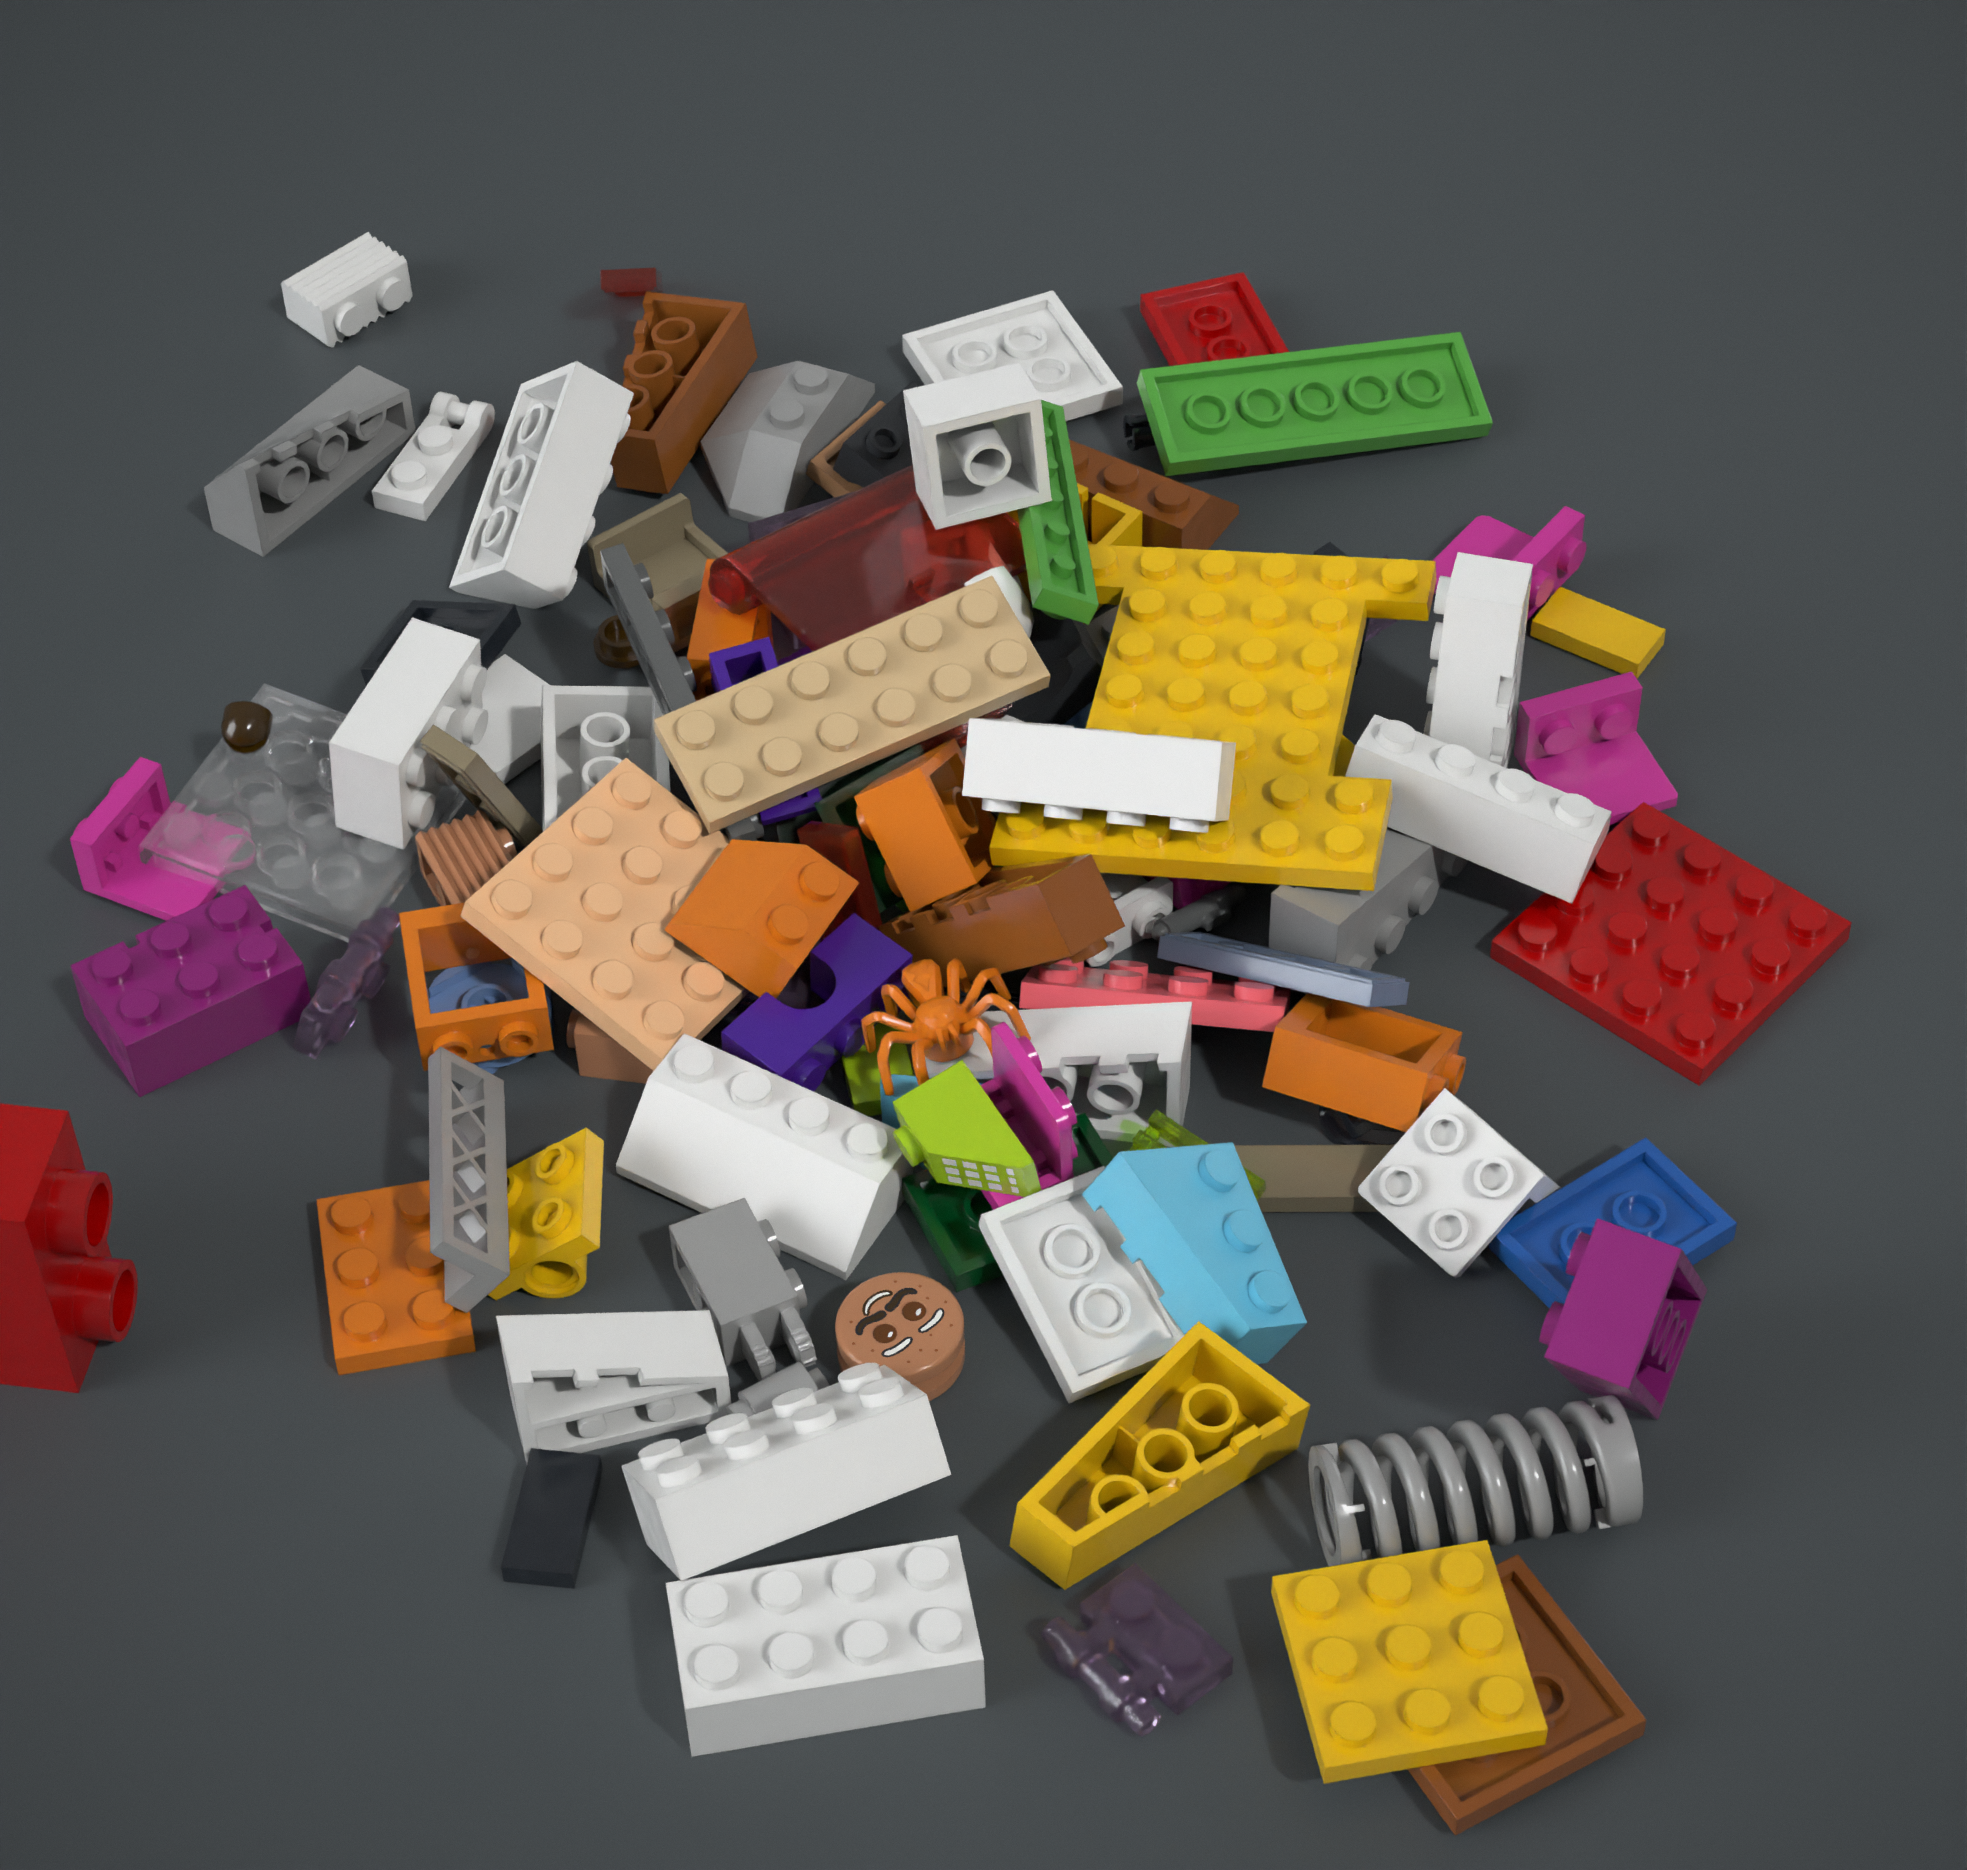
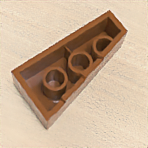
[611,291,758,494]
[878,854,1125,987]

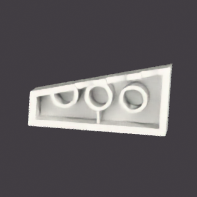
[925,1002,1192,1147]

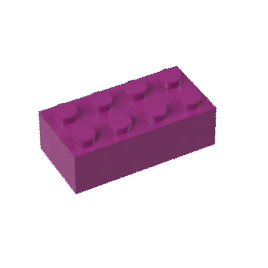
[1539,1218,1707,1420]

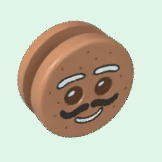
[835,1272,965,1401]

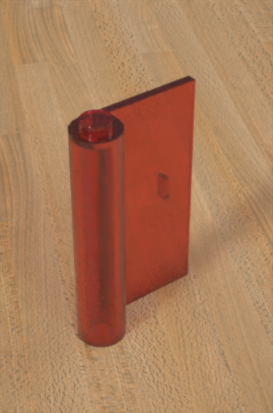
[708,464,1026,651]

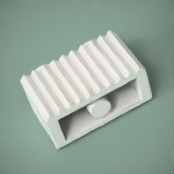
[281,232,412,348]

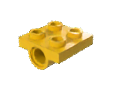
[488,1128,604,1300]

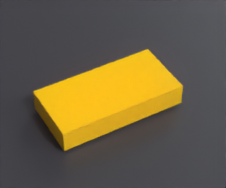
[1530,587,1666,678]

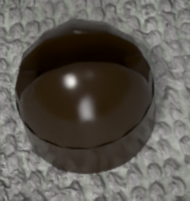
[221,701,273,754]

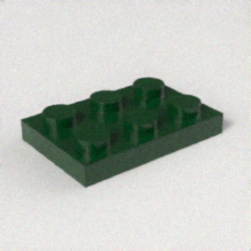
[902,1113,1113,1293]

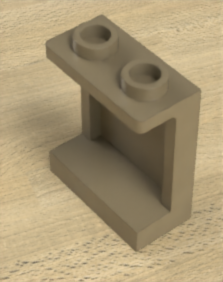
[587,493,762,653]

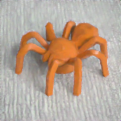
[861,958,1031,1096]

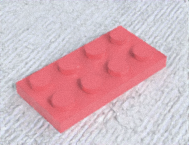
[1019,957,1291,1032]

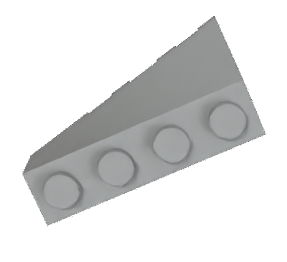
[204,365,416,557]

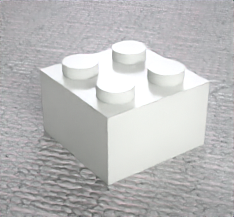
[903,362,1052,530]

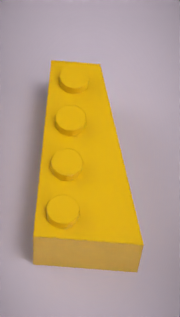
[1009,1321,1310,1590]

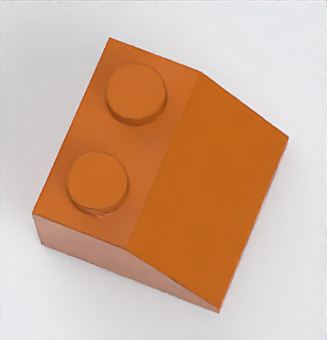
[854,738,996,912]
[664,839,859,999]

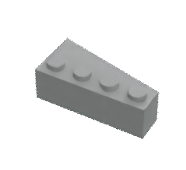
[1269,827,1467,997]

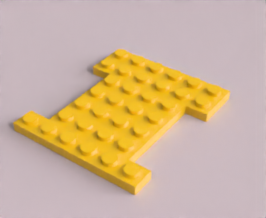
[989,544,1437,891]

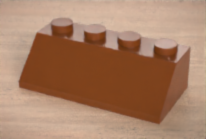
[1069,439,1239,550]

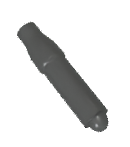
[1151,883,1247,941]

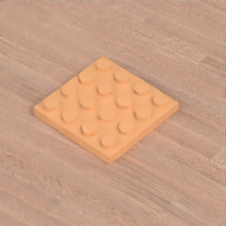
[460,758,750,1071]

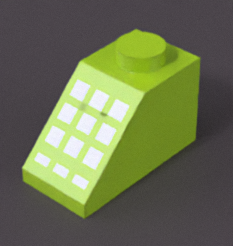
[892,1060,1042,1197]

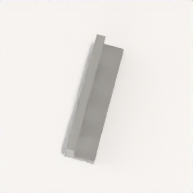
[428,1046,510,1313]

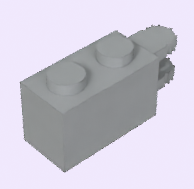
[669,1198,817,1382]

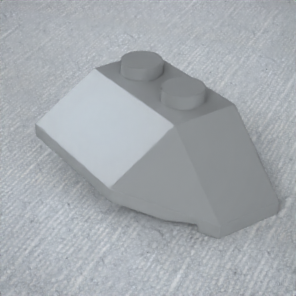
[700,361,875,531]

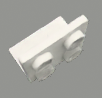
[1358,1088,1561,1278]

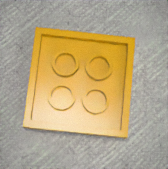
[1271,1540,1548,1784]

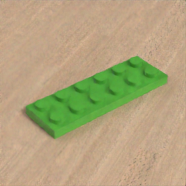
[1137,332,1493,476]

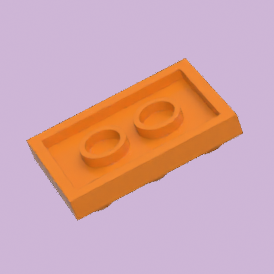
[316,1180,476,1375]

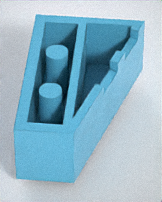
[1082,1142,1307,1364]

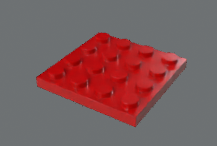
[1490,802,1852,1086]

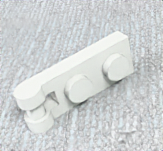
[372,392,495,521]

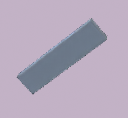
[1157,932,1409,1007]

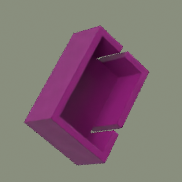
[70,885,314,1097]

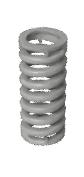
[1308,1395,1643,1567]

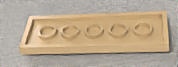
[654,575,1050,834]

